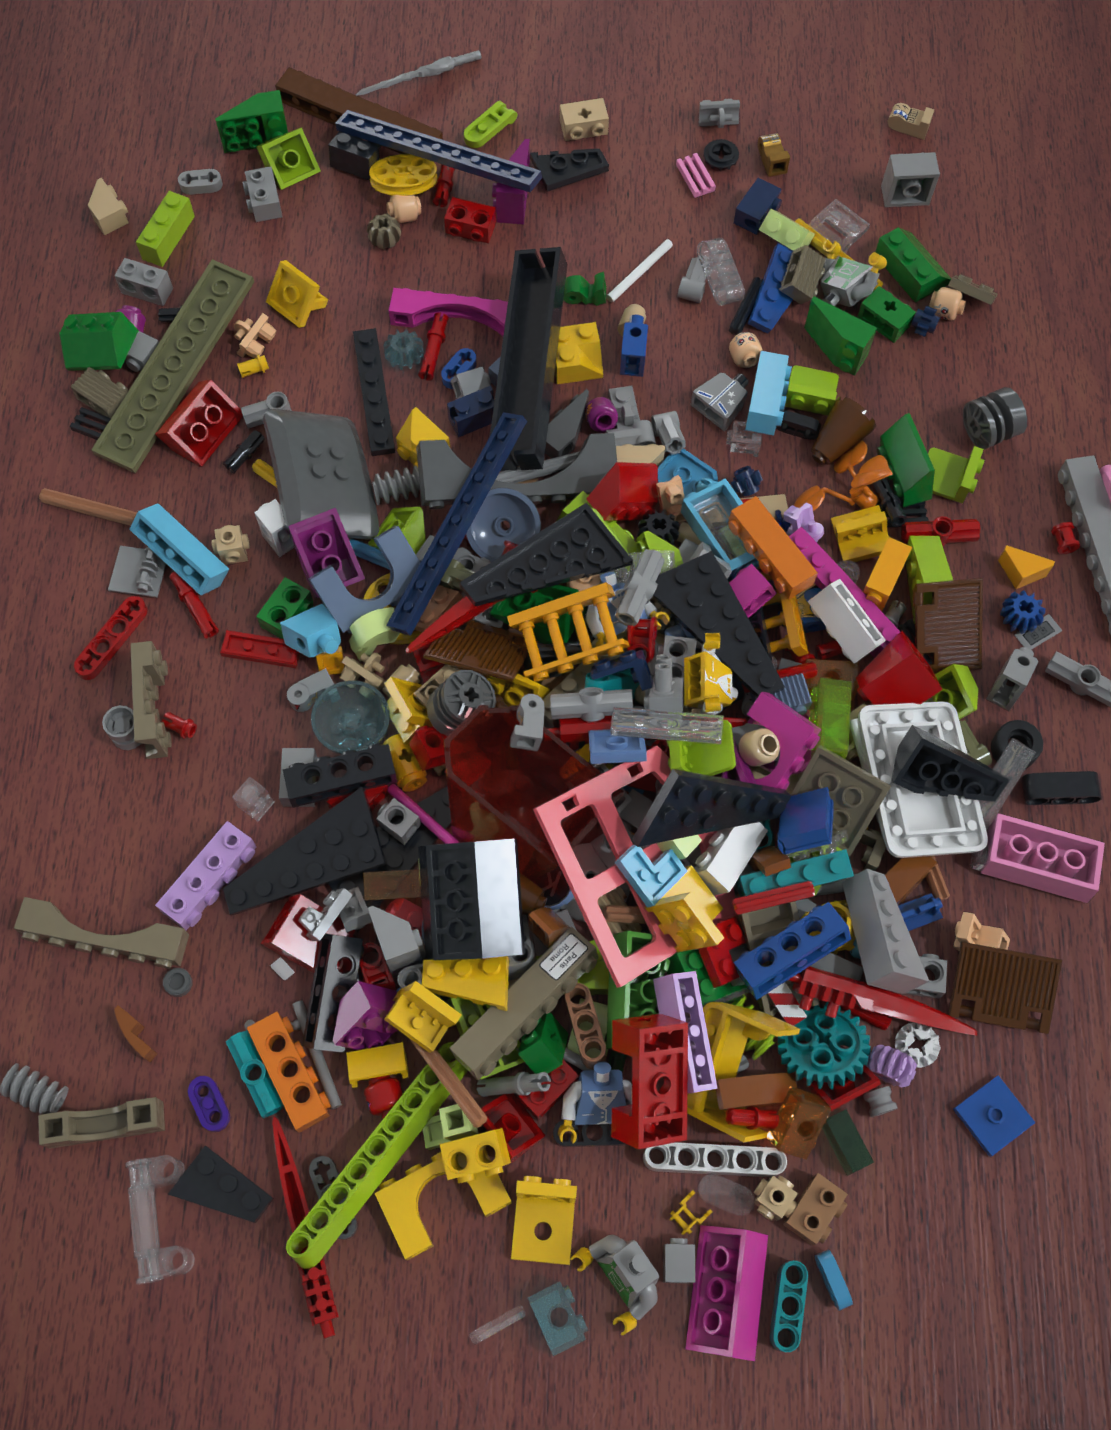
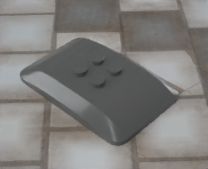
[263,409,379,539]

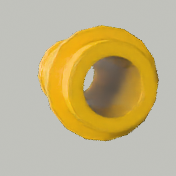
[237,355,269,378]

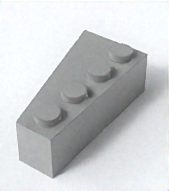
[842,869,929,994]

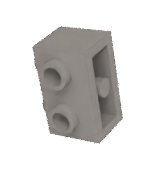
[242,167,283,222]

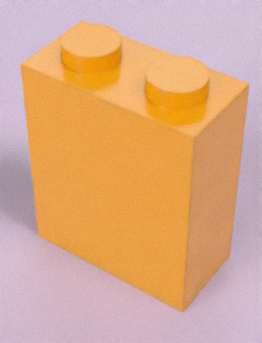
[863,537,912,612]

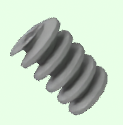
[372,466,420,506]
[0,1063,69,1115]

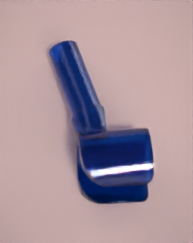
[774,510,790,532]

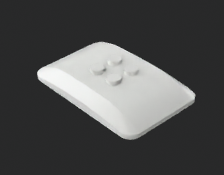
[858,702,988,858]

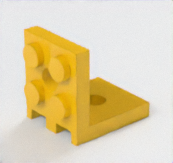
[645,865,724,952]
[511,1176,577,1265]

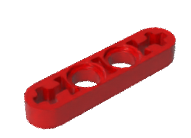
[74,596,148,680]

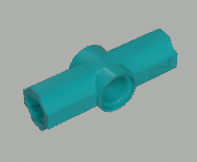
[226,1030,284,1119]

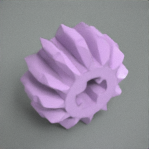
[866,1045,917,1087]

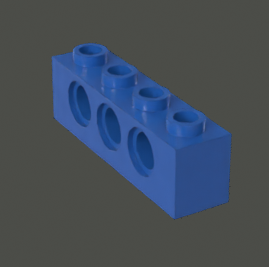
[734,902,851,1000]

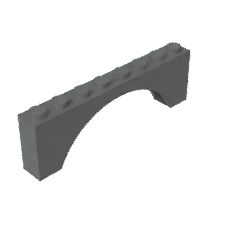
[416,433,617,509]

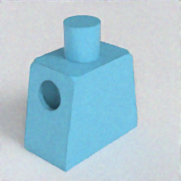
[280,604,341,657]

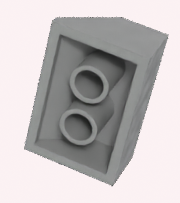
[368,906,425,979]

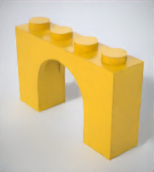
[374,1149,512,1261]

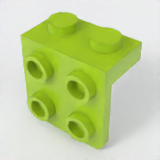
[785,365,839,416]
[928,446,985,504]
[666,720,736,776]

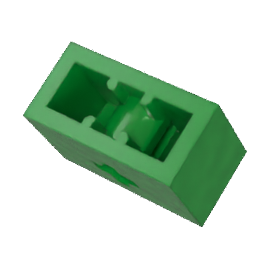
[858,286,916,343]
[518,1013,569,1074]

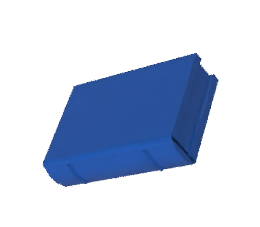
[777,787,834,854]

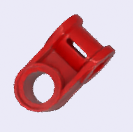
[627,617,658,664]
[359,943,397,991]

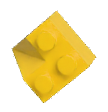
[555,322,603,384]
[396,407,450,467]

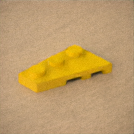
[422,956,509,1011]

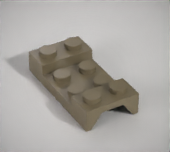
[131,641,172,759]
[737,901,820,1016]

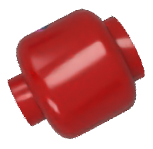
[364,1075,403,1119]

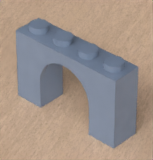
[308,526,420,633]

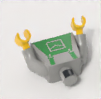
[820,239,887,307]
[571,1235,659,1335]

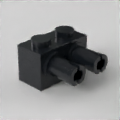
[328,131,383,181]

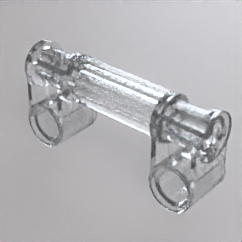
[125,1155,195,1285]

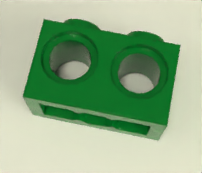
[256,577,314,639]

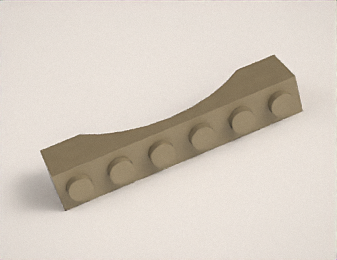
[14,897,189,969]

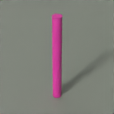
[387,784,460,844]

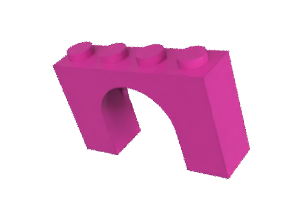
[747,692,821,790]

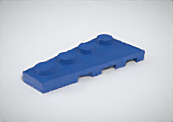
[748,243,793,334]

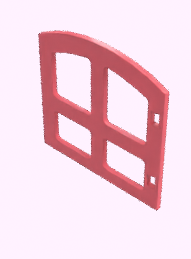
[533,746,737,988]

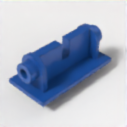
[898,893,943,931]

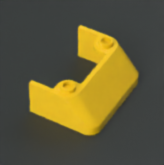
[687,1002,800,1143]

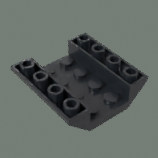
[418,839,525,960]

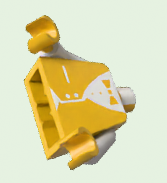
[684,633,738,717]

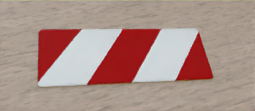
[768,982,807,1026]

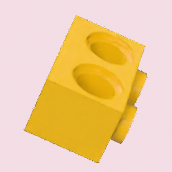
[440,1128,511,1183]

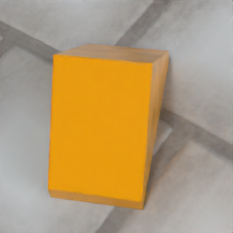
[998,545,1055,589]

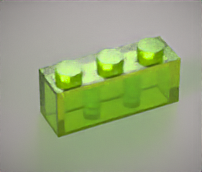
[808,677,852,759]

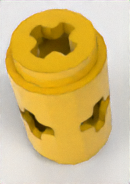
[383,734,427,792]

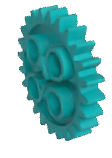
[778,1002,871,1089]

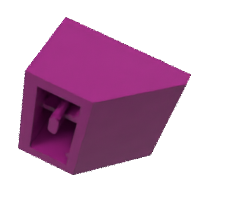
[333,981,397,1050]

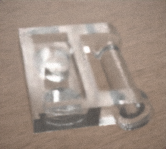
[809,199,870,253]

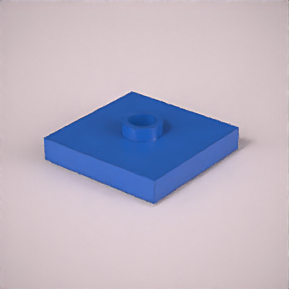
[953,1075,1035,1157]

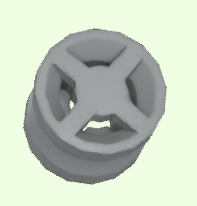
[863,1086,898,1117]

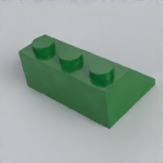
[875,227,951,303]
[59,312,139,371]
[877,413,935,507]

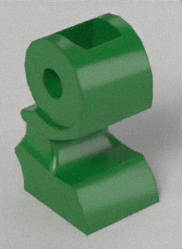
[563,272,607,306]

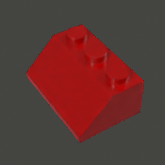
[155,379,243,467]
[586,462,658,521]

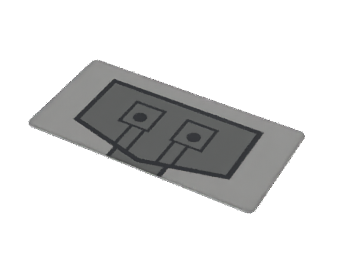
[1015,614,1062,649]

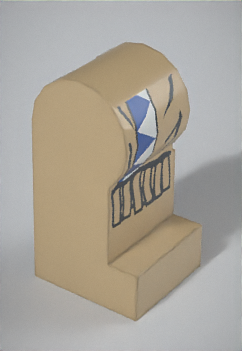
[888,103,935,140]

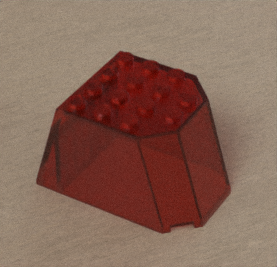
[444,705,625,881]

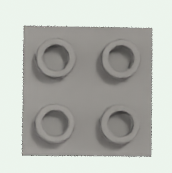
[108,546,166,598]

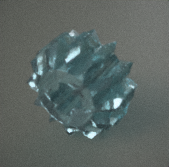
[384,328,424,370]

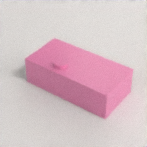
[981,813,1105,903]

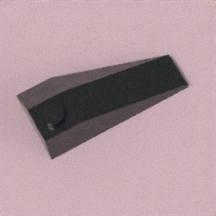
[892,725,1010,802]

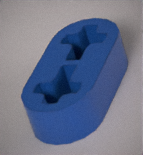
[441,348,477,389]

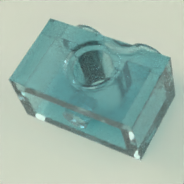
[528,1281,588,1356]

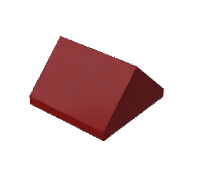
[804,1059,881,1116]
[481,1093,545,1165]

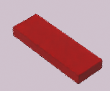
[220,630,300,668]

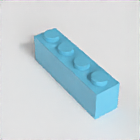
[745,351,792,435]
[129,503,229,595]

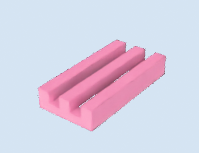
[676,153,716,198]

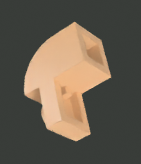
[953,912,1010,951]

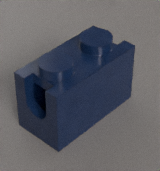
[733,178,782,235]
[447,385,495,438]

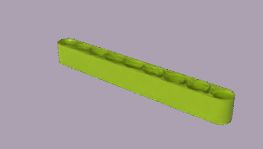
[286,1042,468,1269]

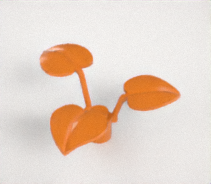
[794,440,892,511]

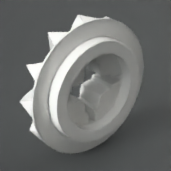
[895,1023,941,1068]

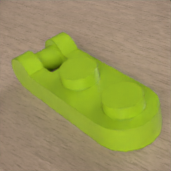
[464,101,518,148]

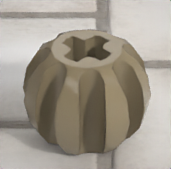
[367,213,401,249]

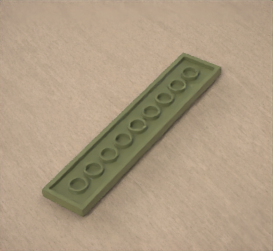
[91,259,254,474]

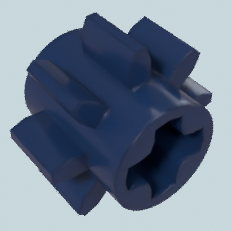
[911,306,940,337]
[731,466,763,496]

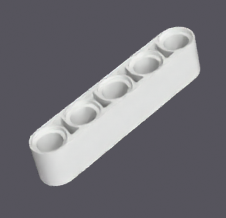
[643,1142,787,1177]

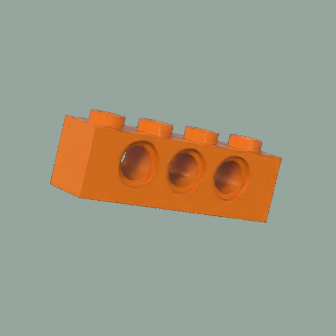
[247,1011,331,1133]

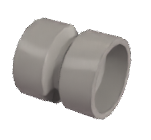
[102,705,141,750]

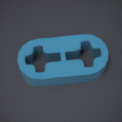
[815,1250,853,1311]

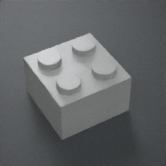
[881,152,940,207]

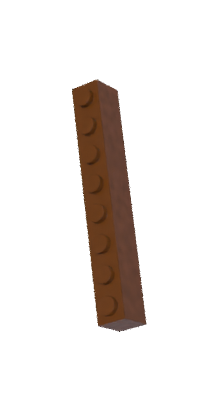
[275,67,443,154]

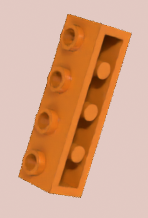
[728,496,818,600]

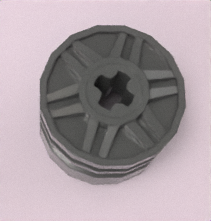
[963,387,1027,450]
[426,670,496,738]

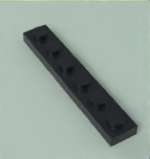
[353,328,396,456]

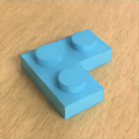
[614,844,687,907]

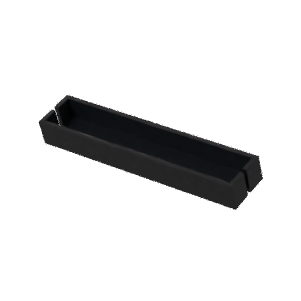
[490,247,568,471]

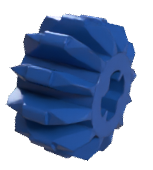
[1000,590,1046,634]

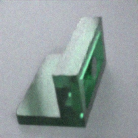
[820,1109,874,1176]

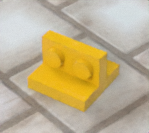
[266,260,328,328]
[831,505,889,565]
[383,677,433,744]
[384,981,462,1053]

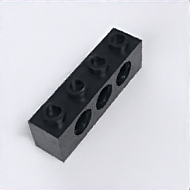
[282,743,398,808]
[302,933,364,1053]

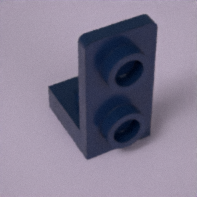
[590,650,653,691]

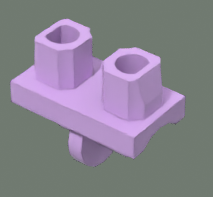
[783,503,824,542]

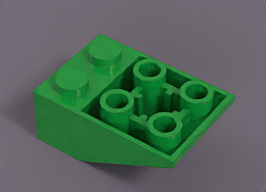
[215,90,288,153]

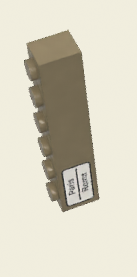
[450,926,599,1080]

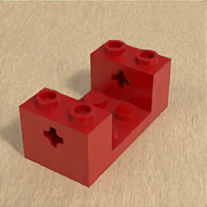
[611,1014,688,1149]

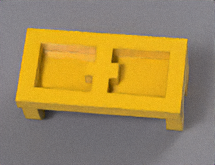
[346,1042,409,1088]

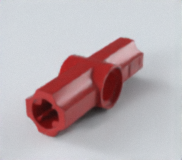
[901,516,980,546]

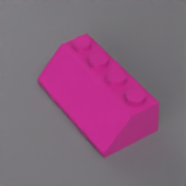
[685,1225,768,1361]

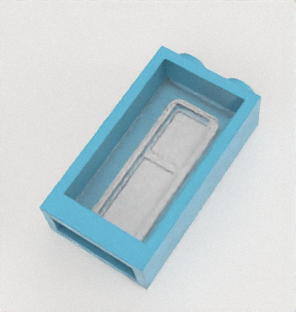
[681,478,759,582]

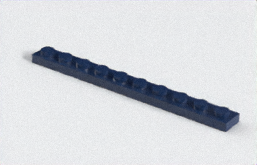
[335,110,542,193]
[386,412,527,636]

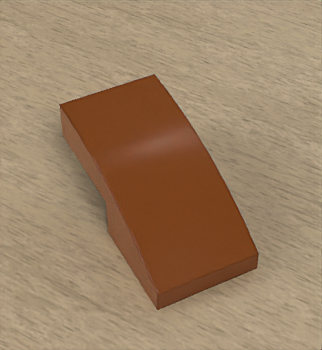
[748,846,791,876]
[114,1005,158,1062]

